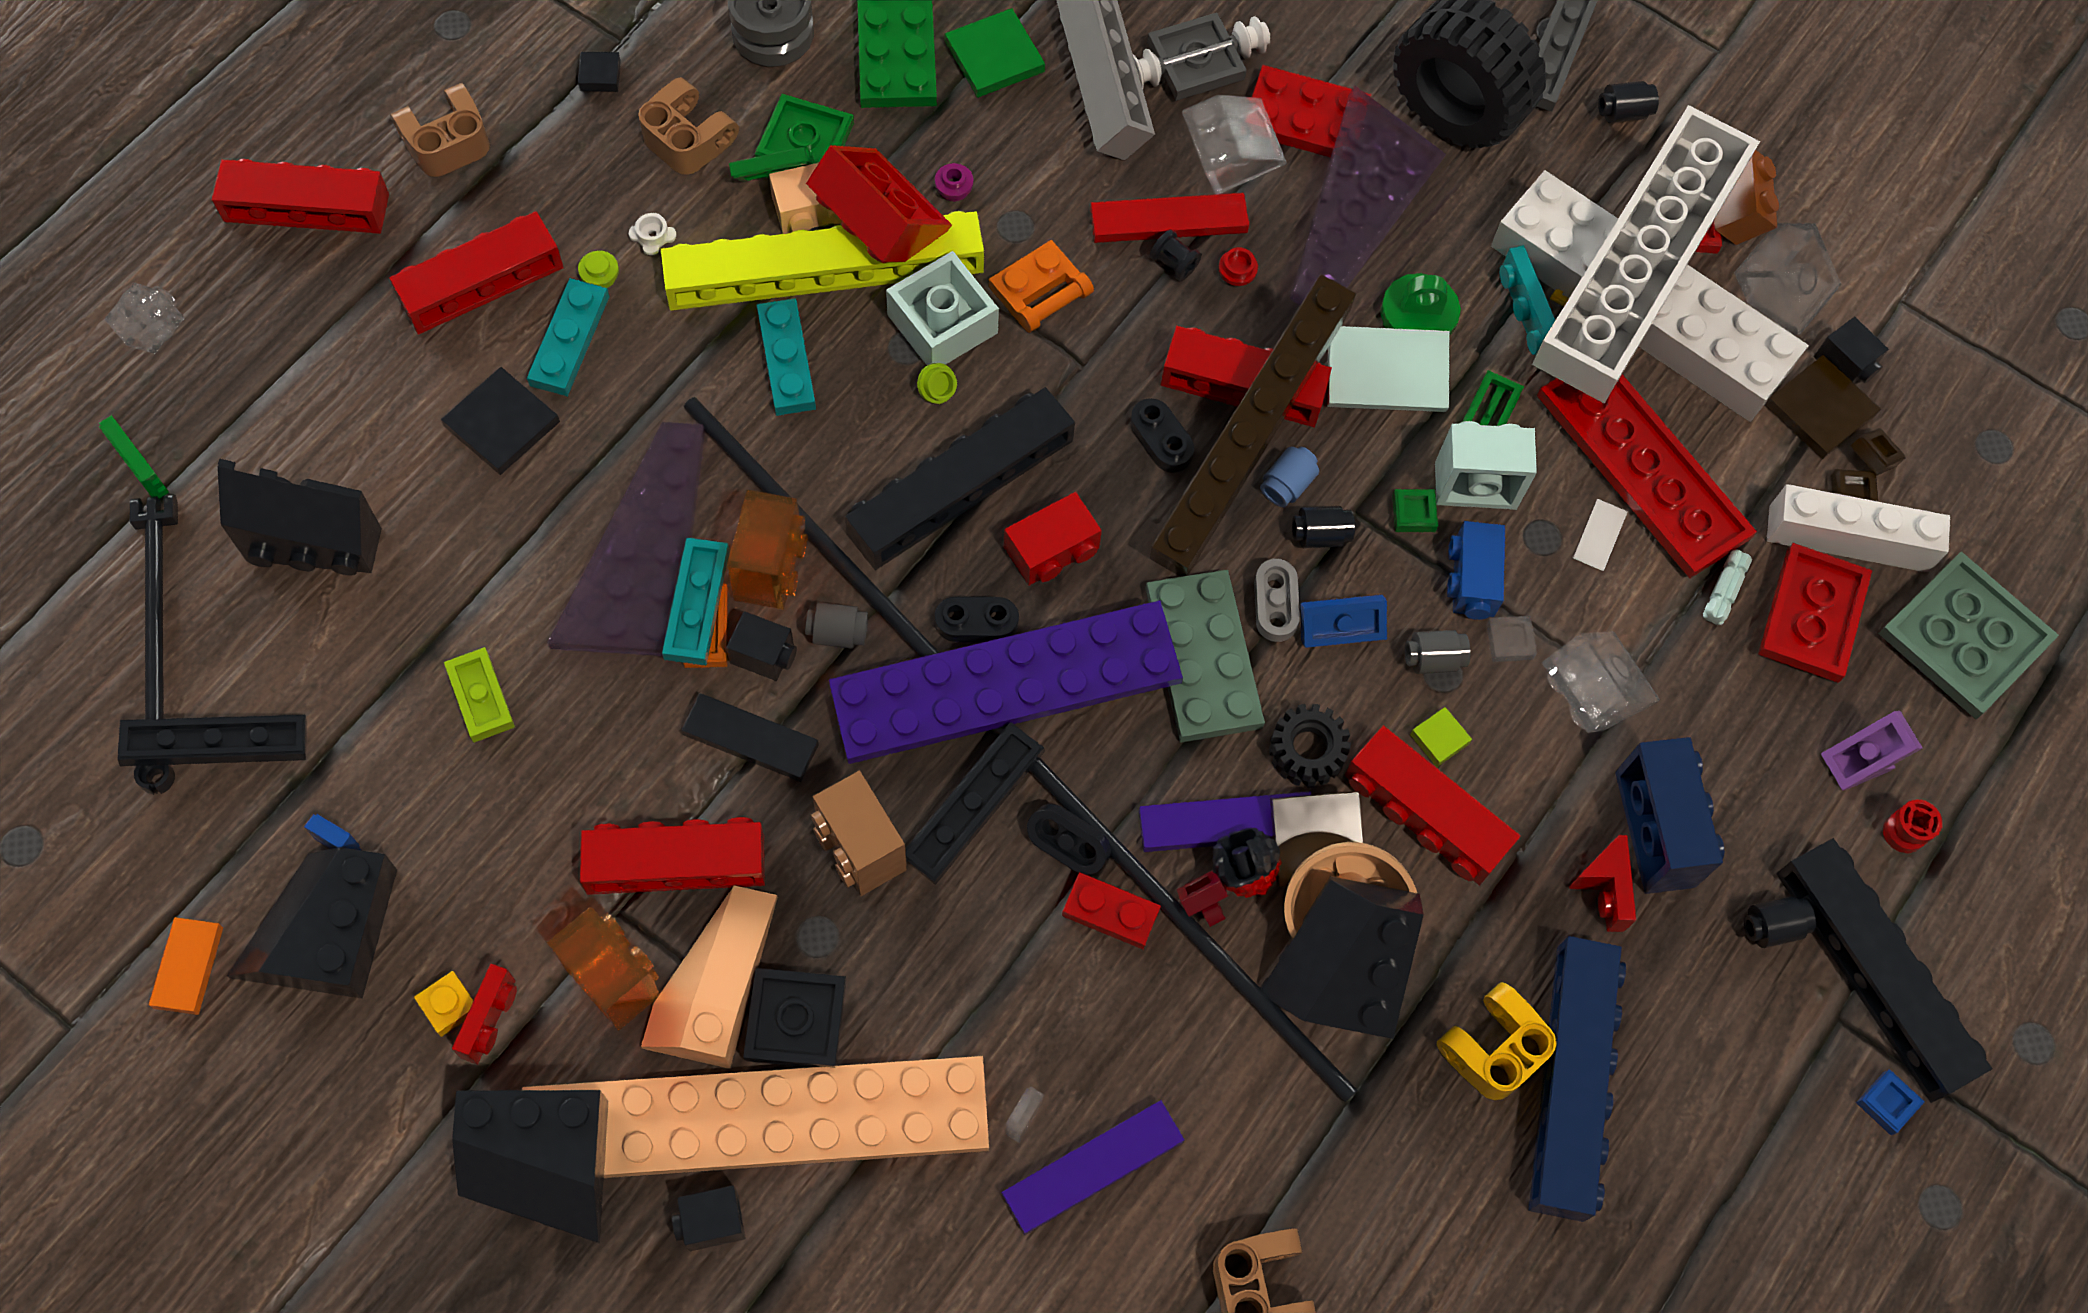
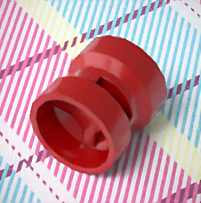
[1883,799,1942,854]

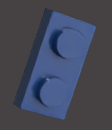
[1300,595,1387,648]

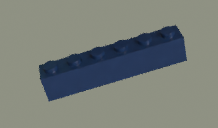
[1529,936,1626,1222]

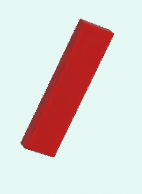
[1090,193,1249,243]

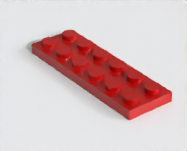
[1537,374,1757,579]

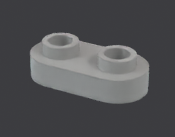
[1254,559,1300,642]

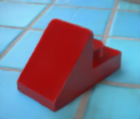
[1569,835,1636,932]

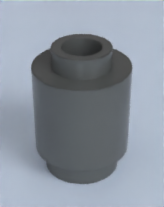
[805,602,868,649]
[1405,630,1470,674]

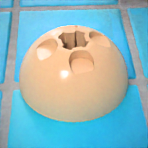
[1284,842,1417,938]

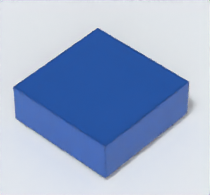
[304,814,361,850]
[1856,1069,1925,1136]

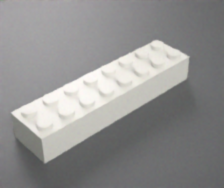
[1532,105,1760,404]
[1491,170,1809,422]

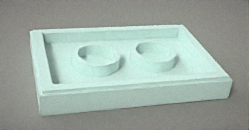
[1327,326,1449,412]

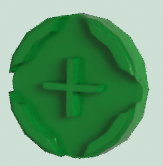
[1380,273,1461,336]

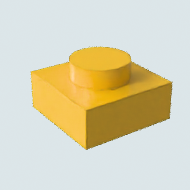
[414,971,474,1037]

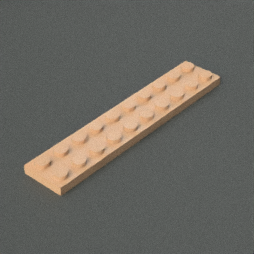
[522,1056,989,1178]

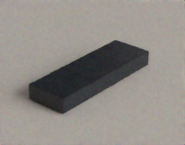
[682,693,819,782]

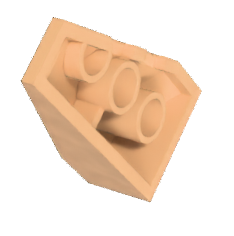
[641,885,778,1069]

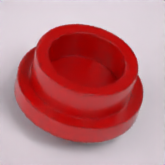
[1218,247,1258,286]

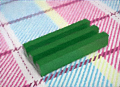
[729,147,815,182]
[1462,370,1524,426]
[99,415,169,499]

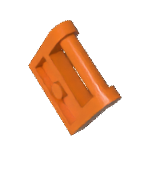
[989,240,1094,333]

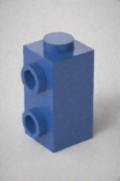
[1447,521,1505,620]

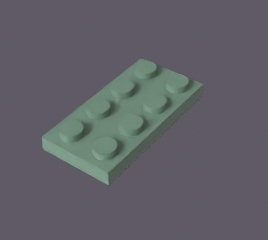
[1145,570,1265,743]

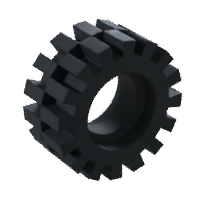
[1269,704,1351,788]

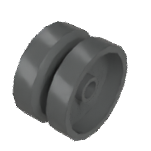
[728,0,814,67]

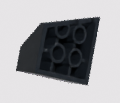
[217,459,382,576]
[227,847,397,999]
[1260,876,1424,1039]
[452,1090,609,1244]

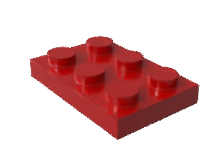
[1241,65,1371,163]
[1758,543,1872,683]

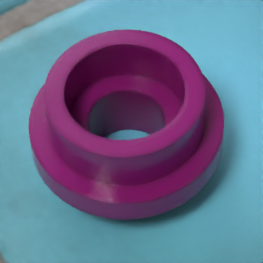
[935,163,973,202]

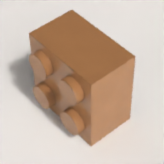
[810,770,907,896]

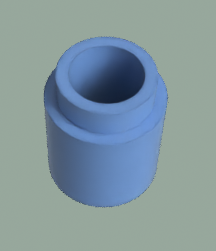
[1260,446,1319,507]

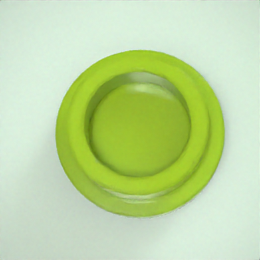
[578,251,619,288]
[917,363,957,404]

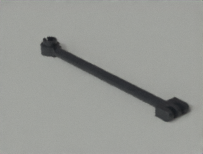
[130,494,178,795]

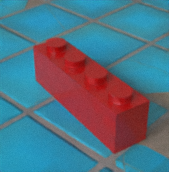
[212,159,389,234]
[389,211,564,335]
[1161,326,1332,428]
[1344,725,1521,886]
[580,817,765,895]

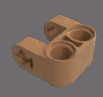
[638,77,739,175]
[390,83,490,177]
[1213,1229,1316,1313]

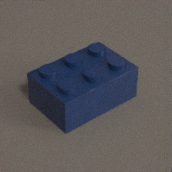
[1615,737,1725,894]

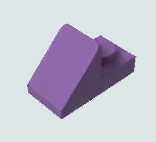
[1821,711,1922,791]

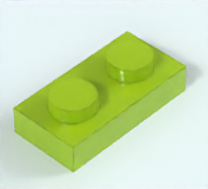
[444,647,515,743]

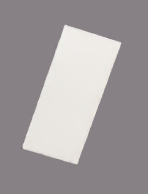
[1573,499,1628,571]

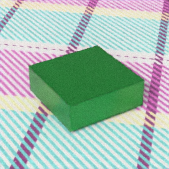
[1392,489,1438,532]

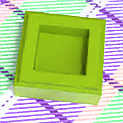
[1410,707,1473,767]

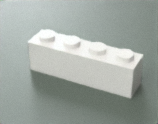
[1767,484,1950,573]

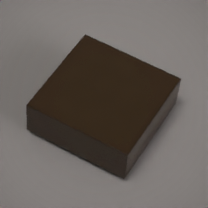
[1850,428,1906,476]
[1831,469,1879,502]

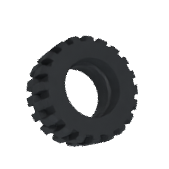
[1393,0,1546,148]

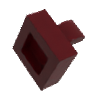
[1177,871,1228,927]

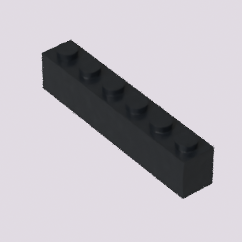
[845,387,1075,571]
[1776,838,1993,1103]

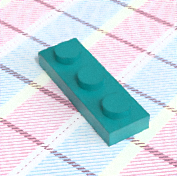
[1499,245,1556,355]
[527,278,610,397]
[757,298,816,416]
[662,538,730,666]

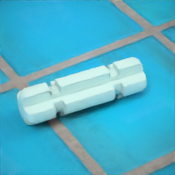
[1703,550,1752,625]

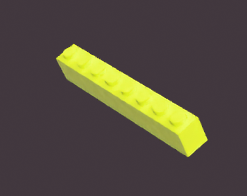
[661,211,984,311]

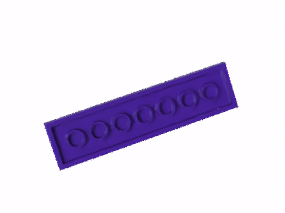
[829,600,1183,764]

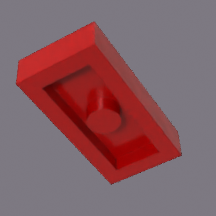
[1062,872,1161,950]
[452,964,517,1065]

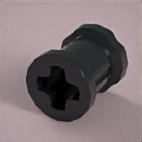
[1150,229,1202,281]

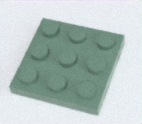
[1878,552,2059,719]

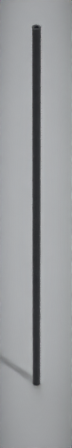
[684,397,1358,1102]

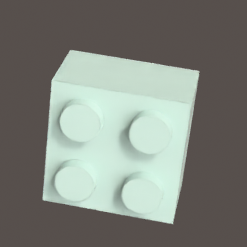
[886,251,999,365]
[1435,421,1537,510]

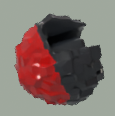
[1212,827,1282,898]

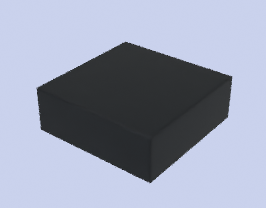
[578,52,621,92]

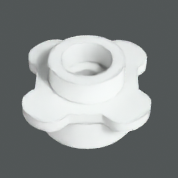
[629,213,677,255]

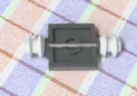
[1133,12,1270,101]

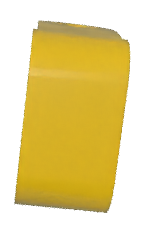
[1436,982,1556,1100]

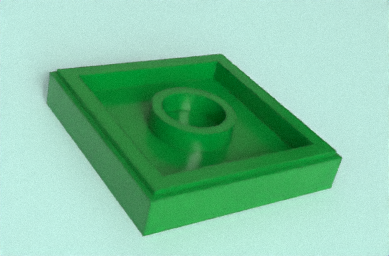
[945,8,1045,98]
[755,94,854,163]

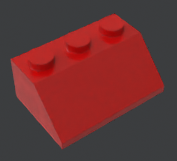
[806,145,952,263]

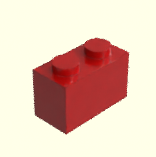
[1003,492,1102,586]

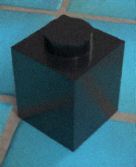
[1813,316,1889,384]
[726,611,797,681]
[672,1185,746,1252]

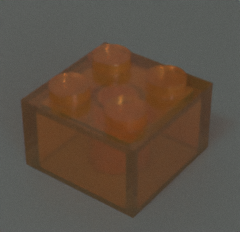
[727,490,808,610]
[547,906,660,1031]

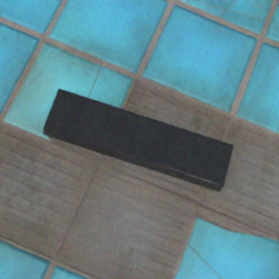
[117,715,307,767]
[905,722,1045,885]

